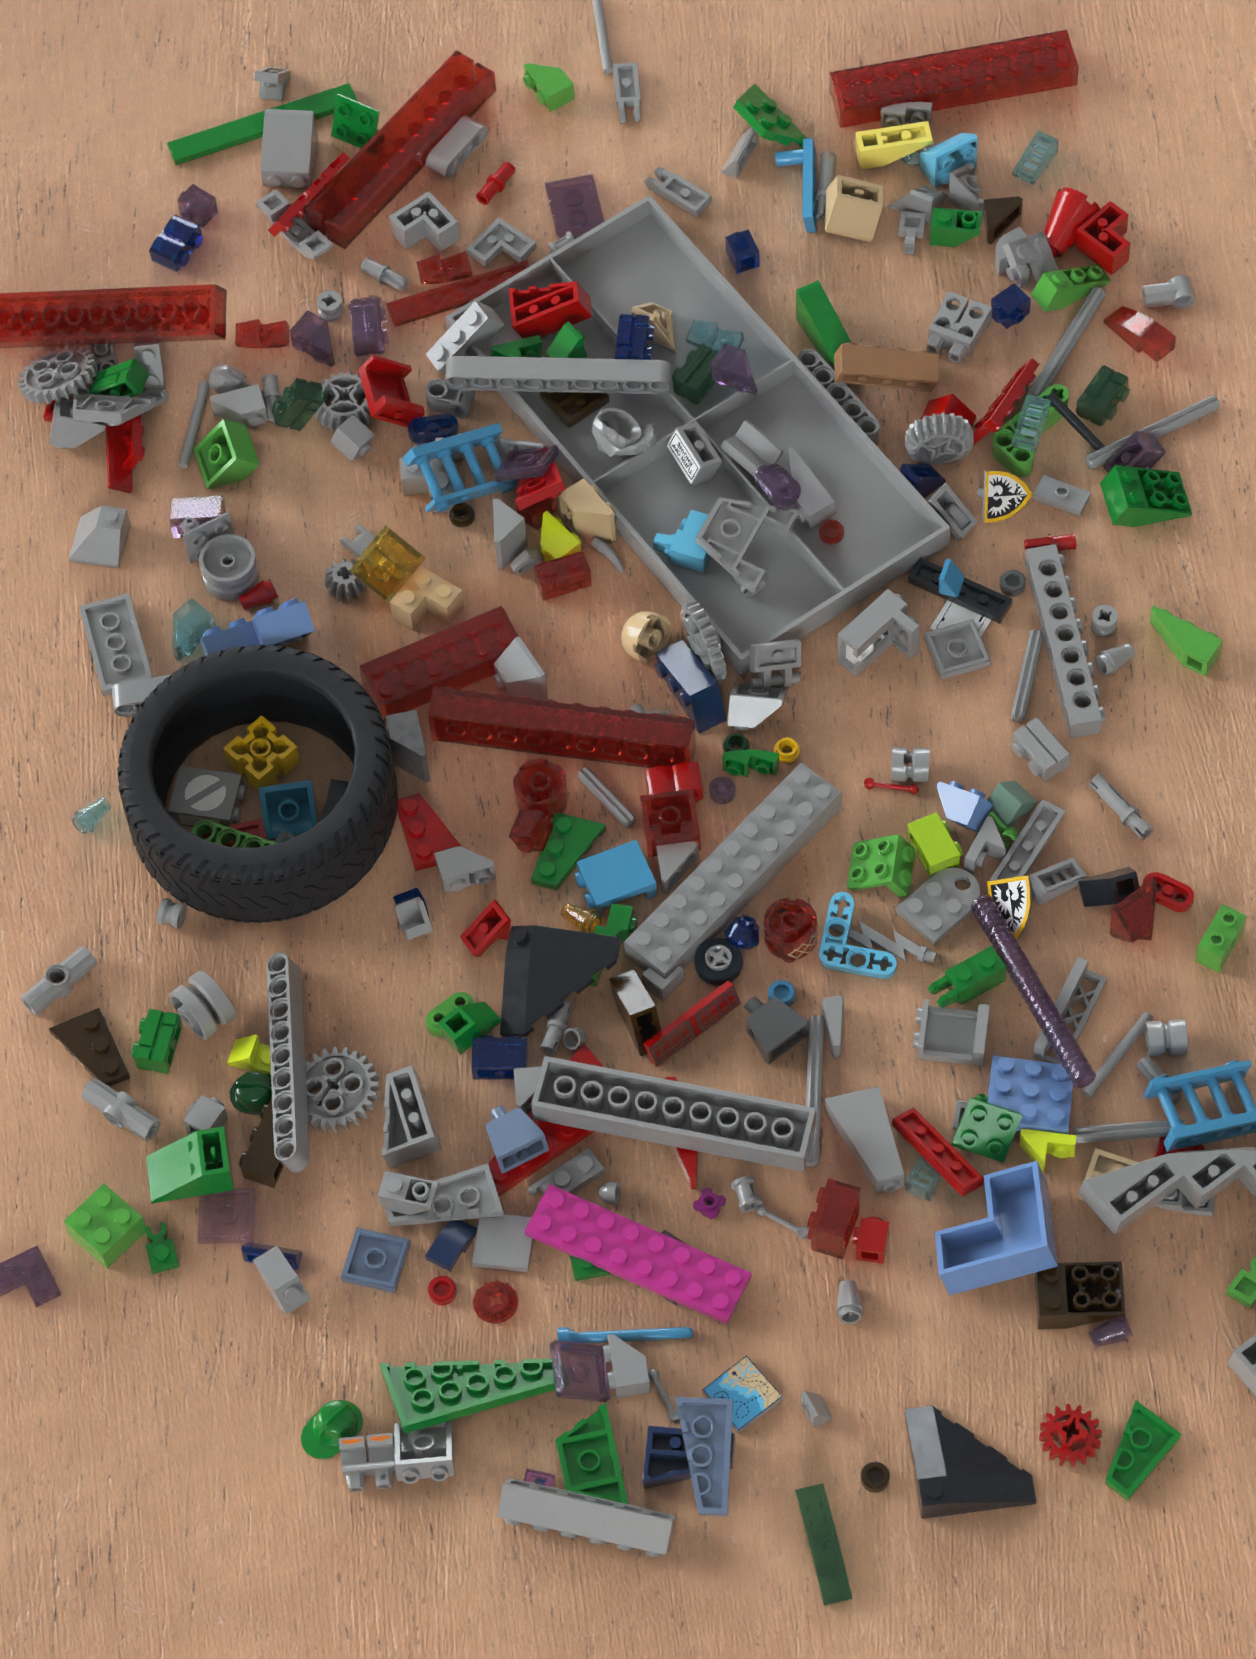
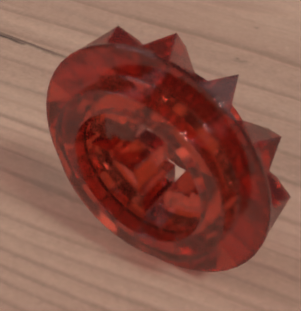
[473,1280,518,1324]

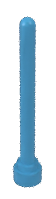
[557,1327,694,1350]

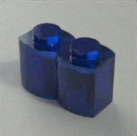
[149,215,203,272]

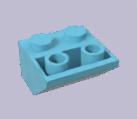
[919,133,978,188]

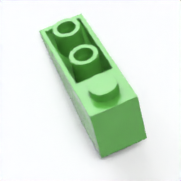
[1031,264,1111,312]
[1150,606,1223,677]

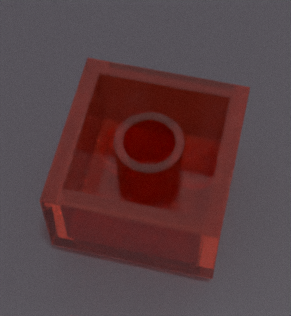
[640,789,701,857]
[807,1178,861,1260]

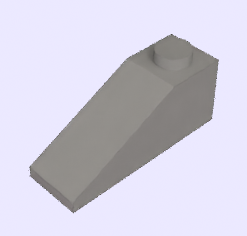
[788,447,836,529]

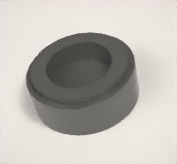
[1000,570,1026,597]

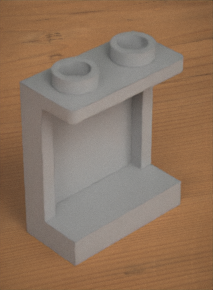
[913,999,990,1066]

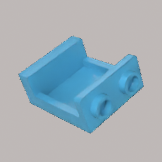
[574,840,657,917]

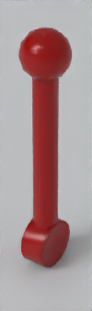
[864,778,919,794]

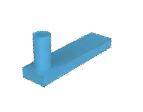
[775,138,817,233]

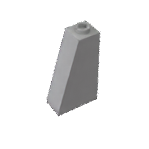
[825,1087,904,1192]

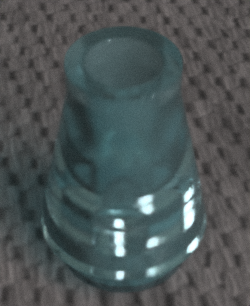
[72,797,111,834]

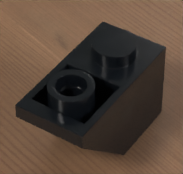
[1077,867,1142,907]

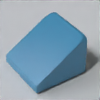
[939,559,964,597]

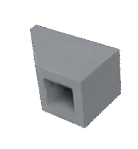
[434,846,496,893]
[377,1171,439,1215]
[603,1334,651,1398]

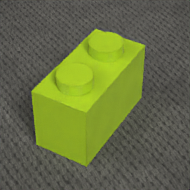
[907,812,962,877]

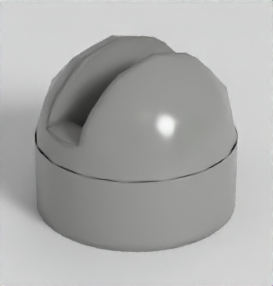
[562,1027,587,1050]
[599,1182,621,1205]

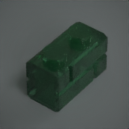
[672,343,726,405]
[1076,365,1130,427]
[271,378,324,431]

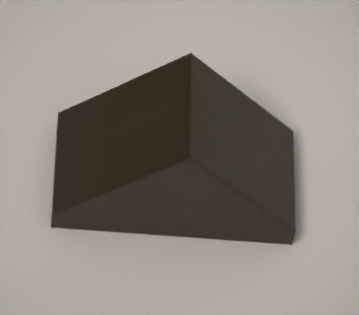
[983,196,1023,245]

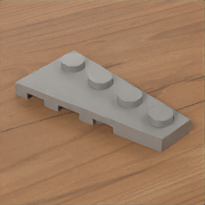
[386,1163,505,1227]

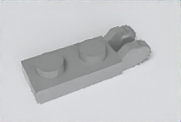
[613,62,641,123]
[644,167,712,218]

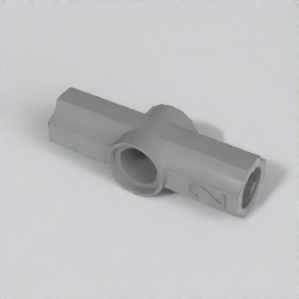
[20,946,98,1016]
[81,1078,161,1141]

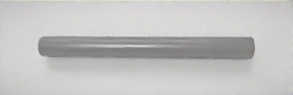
[592,0,613,75]
[178,381,210,469]
[1081,1012,1153,1098]

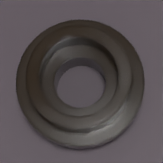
[449,503,475,528]

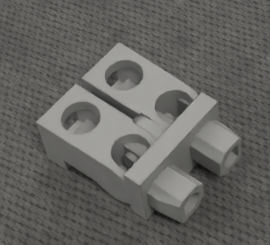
[927,291,992,364]

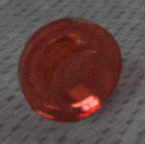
[819,519,845,545]

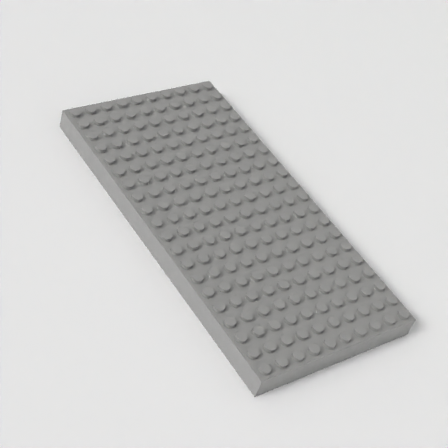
[446,195,950,676]

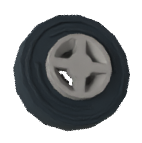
[695,938,743,986]

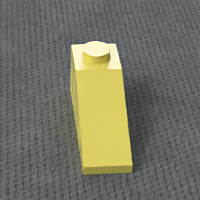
[856,121,933,170]

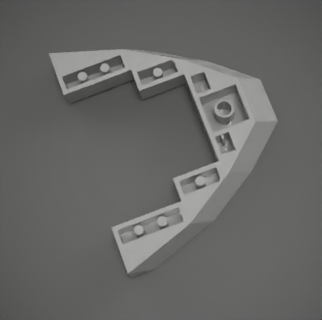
[1078,1147,1256,1396]

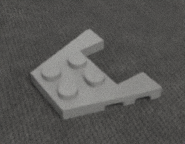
[73,384,169,426]
[695,497,799,594]

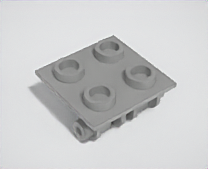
[182,512,234,564]

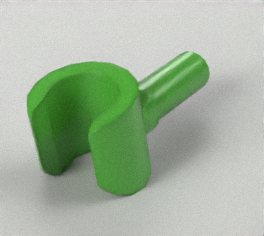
[988,811,1018,847]

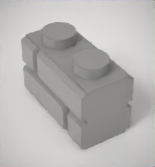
[1011,717,1071,781]

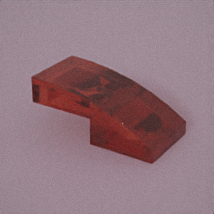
[417,251,473,284]
[235,319,289,349]

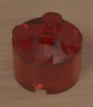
[513,758,568,821]

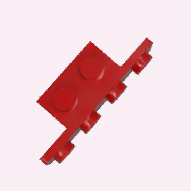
[106,415,145,493]

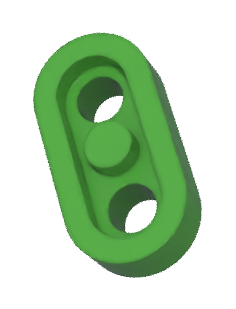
[426,992,474,1037]

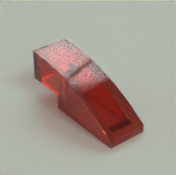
[1104,306,1176,363]

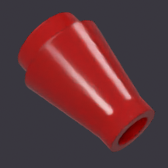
[239,579,279,611]

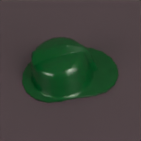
[230,1071,272,1115]

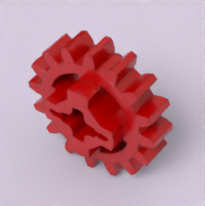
[1039,1404,1102,1467]

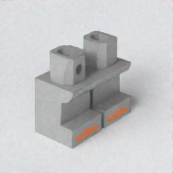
[338,1433,396,1492]

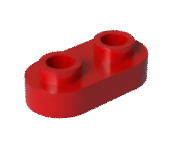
[1142,872,1194,912]

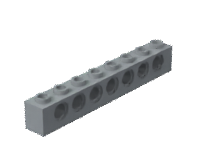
[1025,544,1105,738]

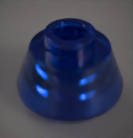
[724,915,759,949]

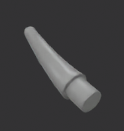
[591,537,624,572]

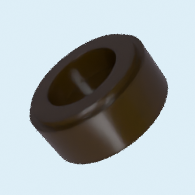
[861,1462,890,1493]

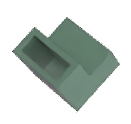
[987,781,1038,827]

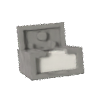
[838,589,919,677]

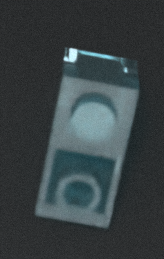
[172,598,216,661]

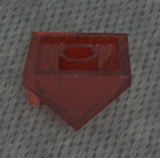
[1109,877,1157,943]

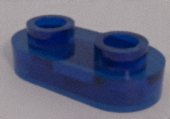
[408,414,459,444]

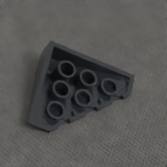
[500,925,622,1037]
[904,1406,1037,1519]

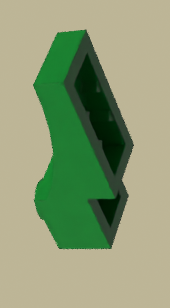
[589,903,638,987]

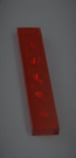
[386,260,530,327]

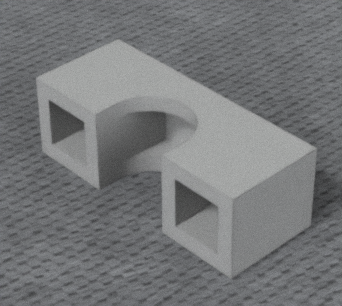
[426,301,505,374]

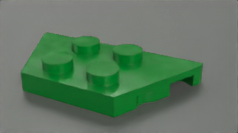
[733,84,807,149]
[555,1404,628,1504]

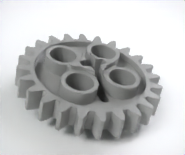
[17,345,98,405]
[681,600,727,682]
[305,1046,381,1133]

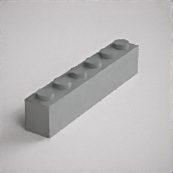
[497,1478,677,1557]

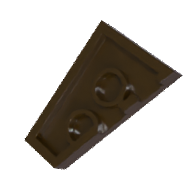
[49,1008,130,1087]

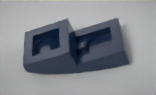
[425,1220,478,1272]

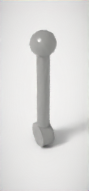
[756,1205,808,1239]
[648,1369,679,1423]

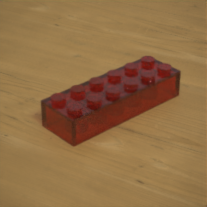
[359,606,518,721]

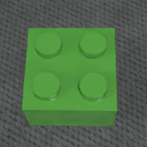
[64,1183,146,1268]

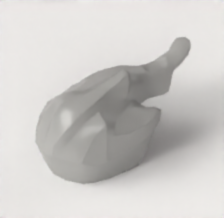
[208,364,264,395]

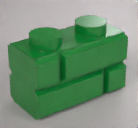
[89,358,149,397]
[132,1009,183,1074]

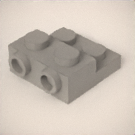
[394,1420,454,1484]

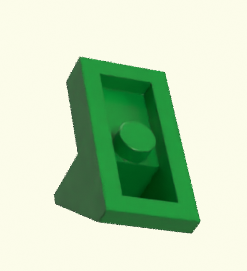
[491,335,542,358]

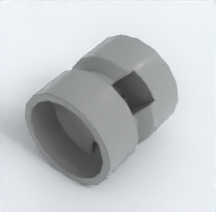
[891,747,929,782]
[1145,1019,1188,1057]

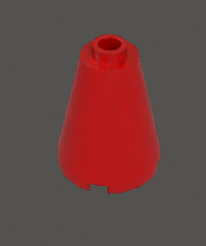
[1044,187,1100,259]

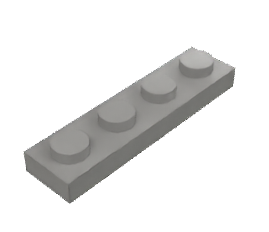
[990,799,1066,881]

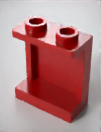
[358,355,425,428]

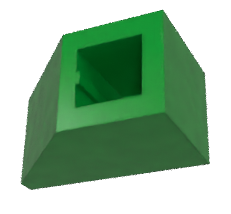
[930,207,983,247]
[546,322,587,359]
[438,1002,502,1055]

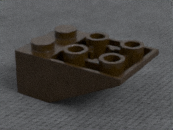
[1035,1261,1125,1329]

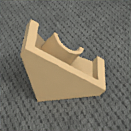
[631,302,676,351]

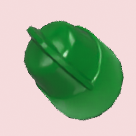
[301,1400,363,1459]

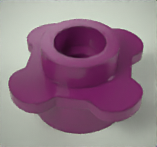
[693,1188,726,1219]

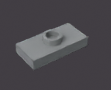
[1033,475,1091,517]

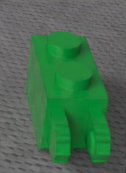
[928,946,1006,1008]

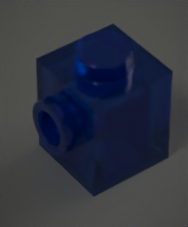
[725,229,760,274]
[991,283,1031,329]

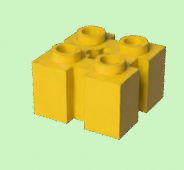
[223,715,301,792]

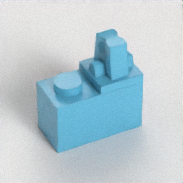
[653,510,710,573]

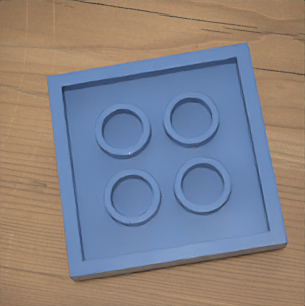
[988,1055,1075,1134]

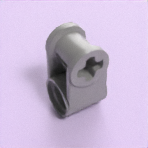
[426,379,476,418]

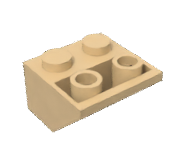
[825,175,883,242]
[559,478,617,543]

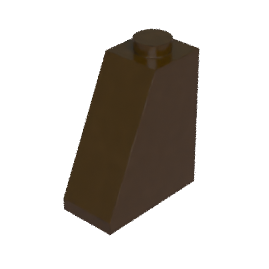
[609,969,661,1056]

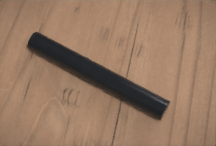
[1045,391,1105,451]

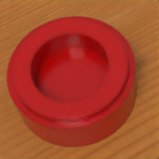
[428,1276,457,1305]

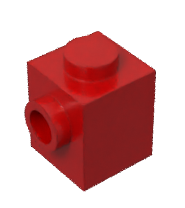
[852,1217,889,1264]

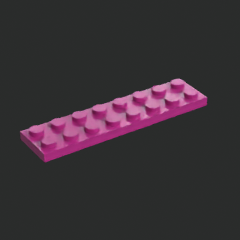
[525,1184,752,1324]

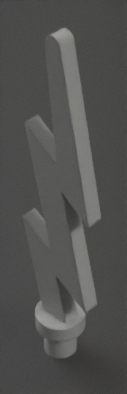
[830,922,937,963]

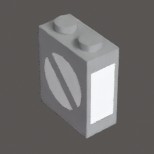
[168,766,247,827]

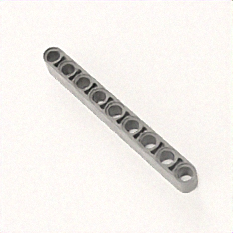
[445,356,672,394]
[267,952,310,1173]

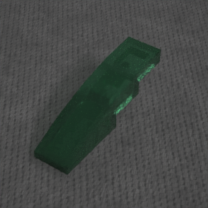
[795,1483,853,1605]

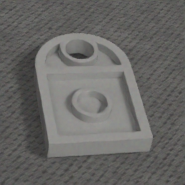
[896,868,980,946]

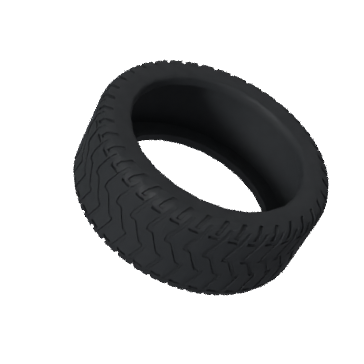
[117,645,398,923]

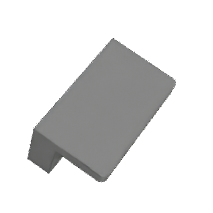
[720,420,784,479]

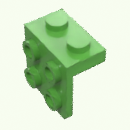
[847,834,916,898]

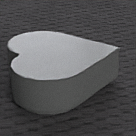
[510,549,544,575]

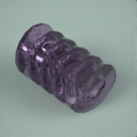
[754,464,801,507]

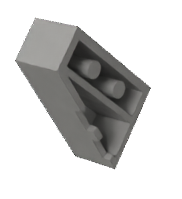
[382,1065,442,1168]

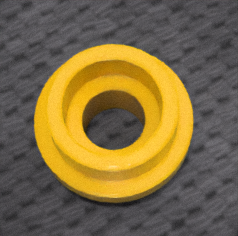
[774,737,800,763]

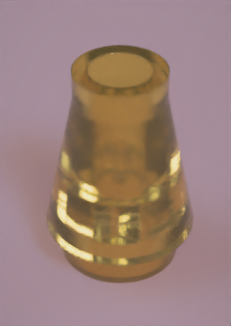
[561,902,602,933]

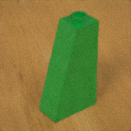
[796,280,852,371]

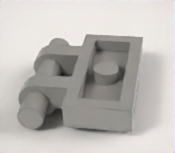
[749,639,801,690]

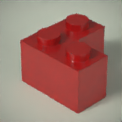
[1075,201,1130,275]

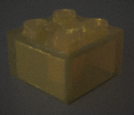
[349,525,426,604]

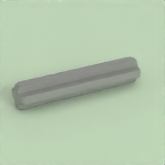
[578,767,636,828]

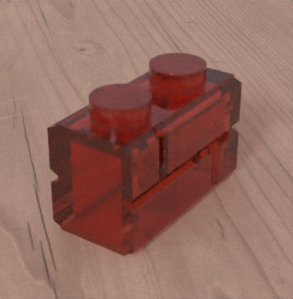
[533,551,592,601]

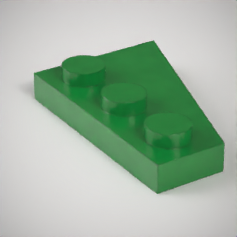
[531,812,606,891]
[1105,1400,1182,1501]

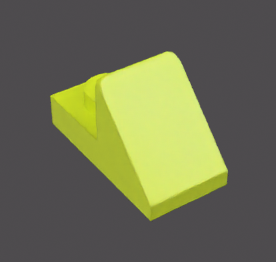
[227,1035,271,1074]
[1019,1129,1077,1173]

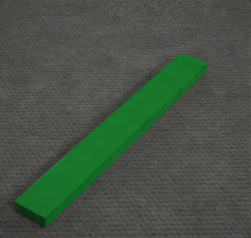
[167,83,358,166]

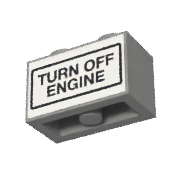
[666,422,722,485]

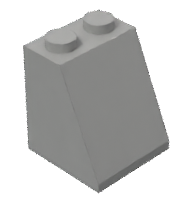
[261,109,318,188]

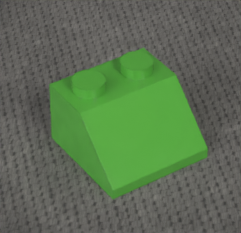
[193,419,260,490]

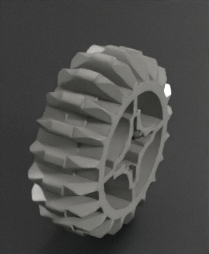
[311,370,375,432]
[905,412,974,465]

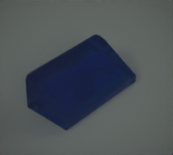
[241,1242,302,1270]

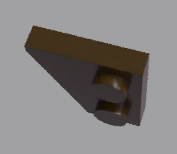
[539,392,610,428]

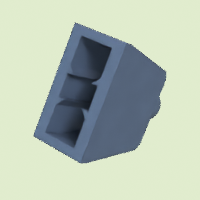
[485,1106,549,1174]

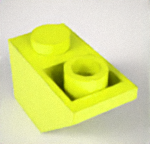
[540,511,582,574]

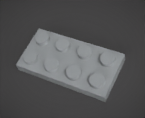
[79,593,152,696]

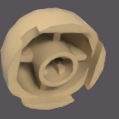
[621,611,671,665]

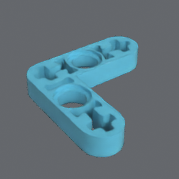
[819,892,897,979]

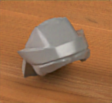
[592,408,657,457]

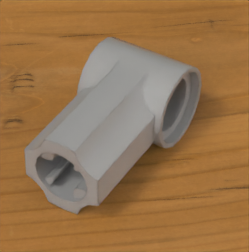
[1142,275,1195,309]

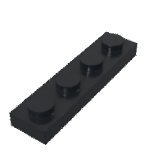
[908,558,1013,624]

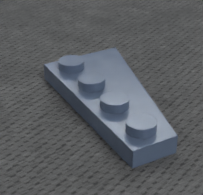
[675,1397,733,1517]

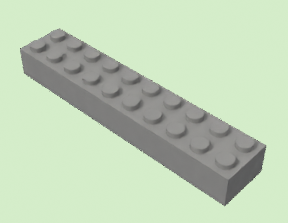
[624,763,842,979]
[531,1056,817,1172]

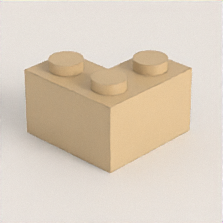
[390,566,464,630]

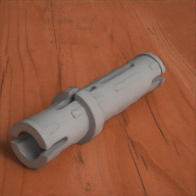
[815,151,836,222]
[1089,774,1154,840]

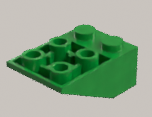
[1100,465,1192,527]
[146,1126,234,1204]

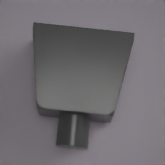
[744,996,809,1064]

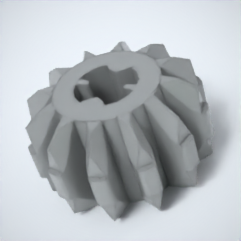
[324,557,368,602]

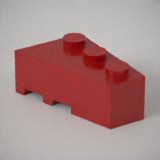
[509,281,593,339]

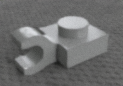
[899,211,926,255]

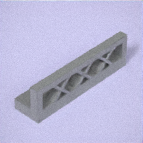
[1033,957,1107,1065]

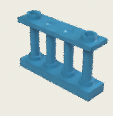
[403,423,522,513]
[1143,1060,1256,1152]

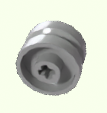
[199,534,259,601]
[169,970,236,1041]

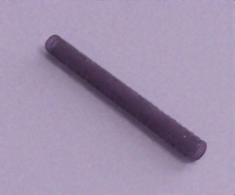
[971,895,1096,1088]

